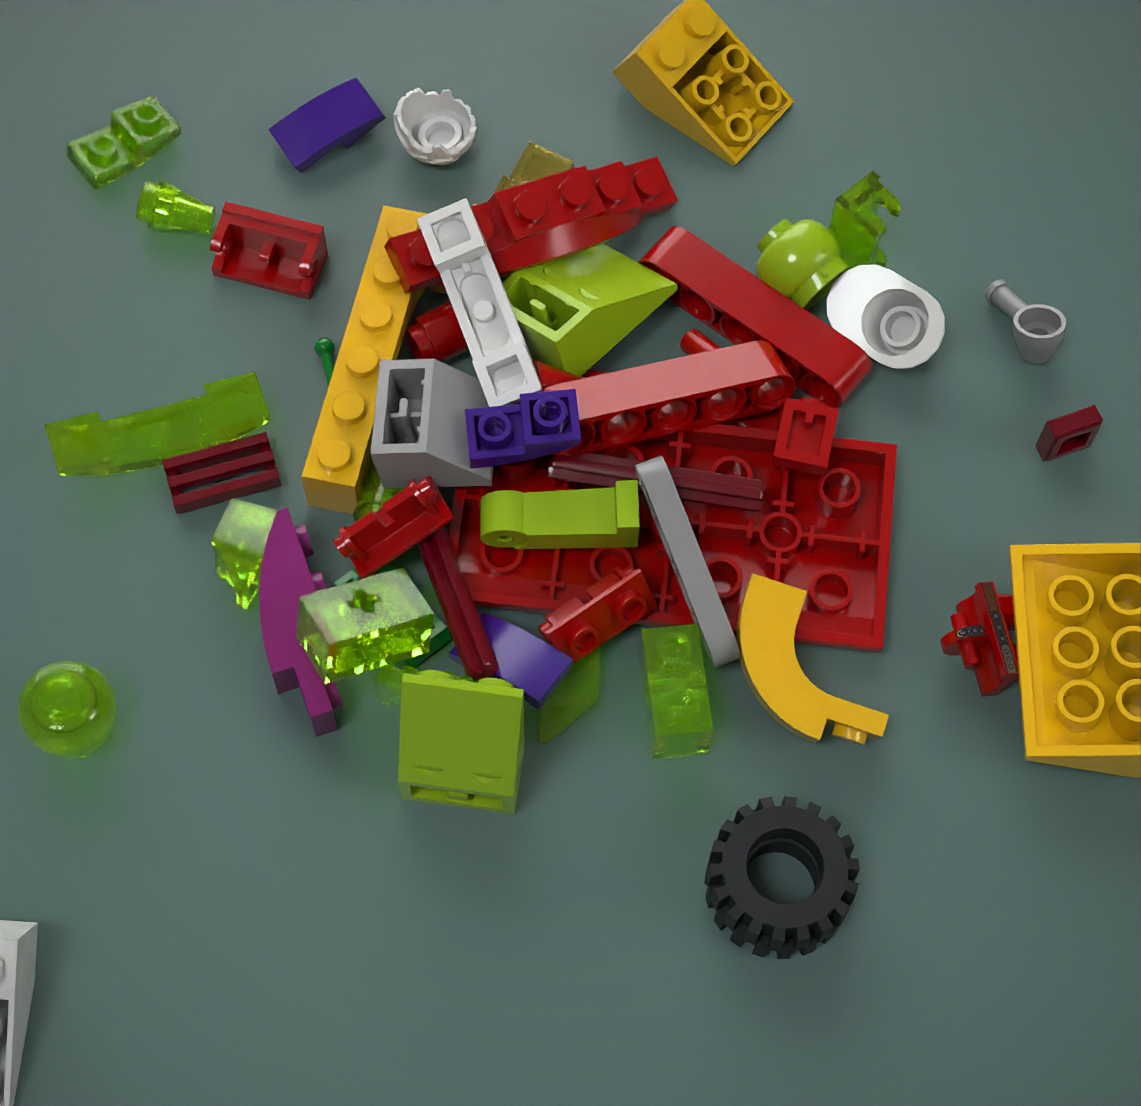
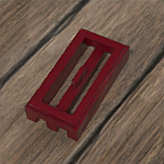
[162,432,282,514]

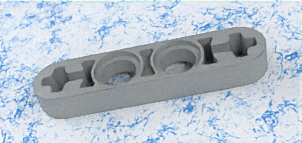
[634,455,741,668]

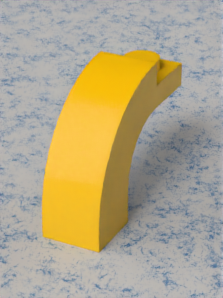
[737,574,889,746]

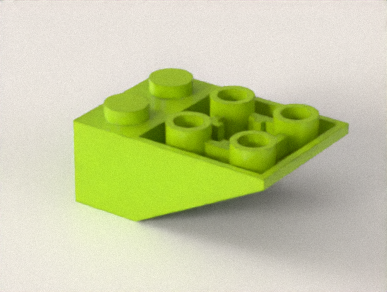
[503,244,678,376]
[398,670,524,814]

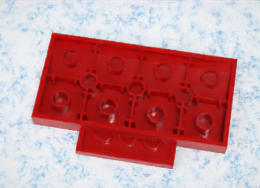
[448,370,897,652]

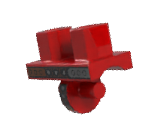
[940,581,1019,697]

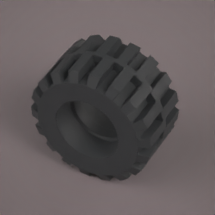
[704,796,860,959]

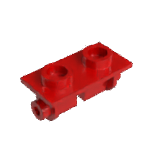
[333,475,455,580]
[538,565,658,664]

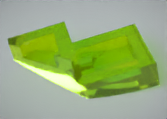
[212,498,278,610]
[539,645,600,744]

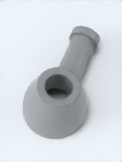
[985,279,1067,364]

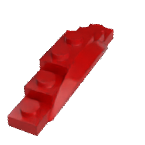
[384,156,678,294]

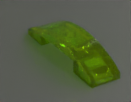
[44,371,271,476]

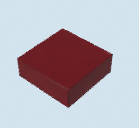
[1035,405,1103,462]

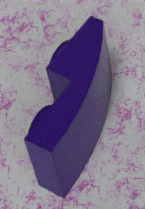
[268,77,386,173]
[465,389,581,469]
[449,613,573,710]

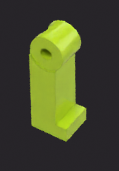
[480,480,640,549]

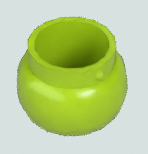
[756,218,850,310]

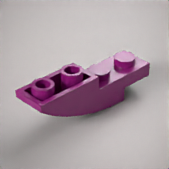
[259,507,343,737]

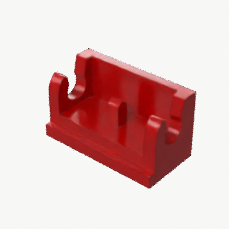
[210,201,328,300]

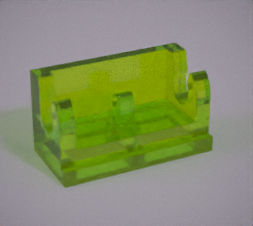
[829,171,901,270]

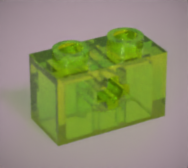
[296,568,434,684]
[638,624,714,759]

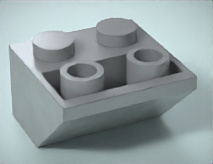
[371,359,493,488]

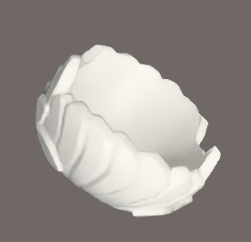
[394,88,477,165]

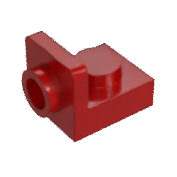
[771,397,839,476]

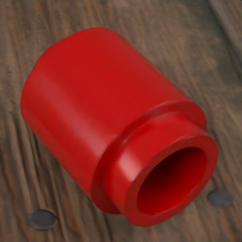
[404,301,469,363]

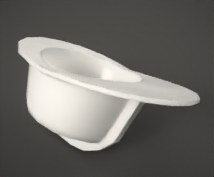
[827,264,945,369]

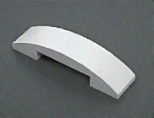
[417,198,543,407]

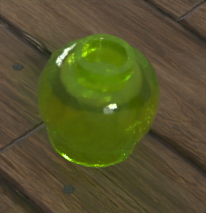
[17,660,117,758]

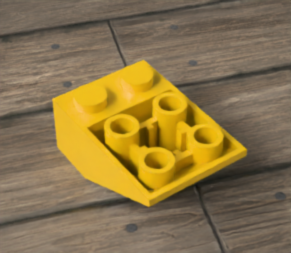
[612,0,795,166]

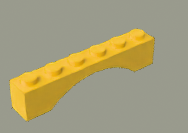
[301,205,427,516]

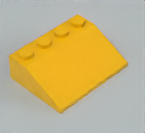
[1009,543,1141,778]

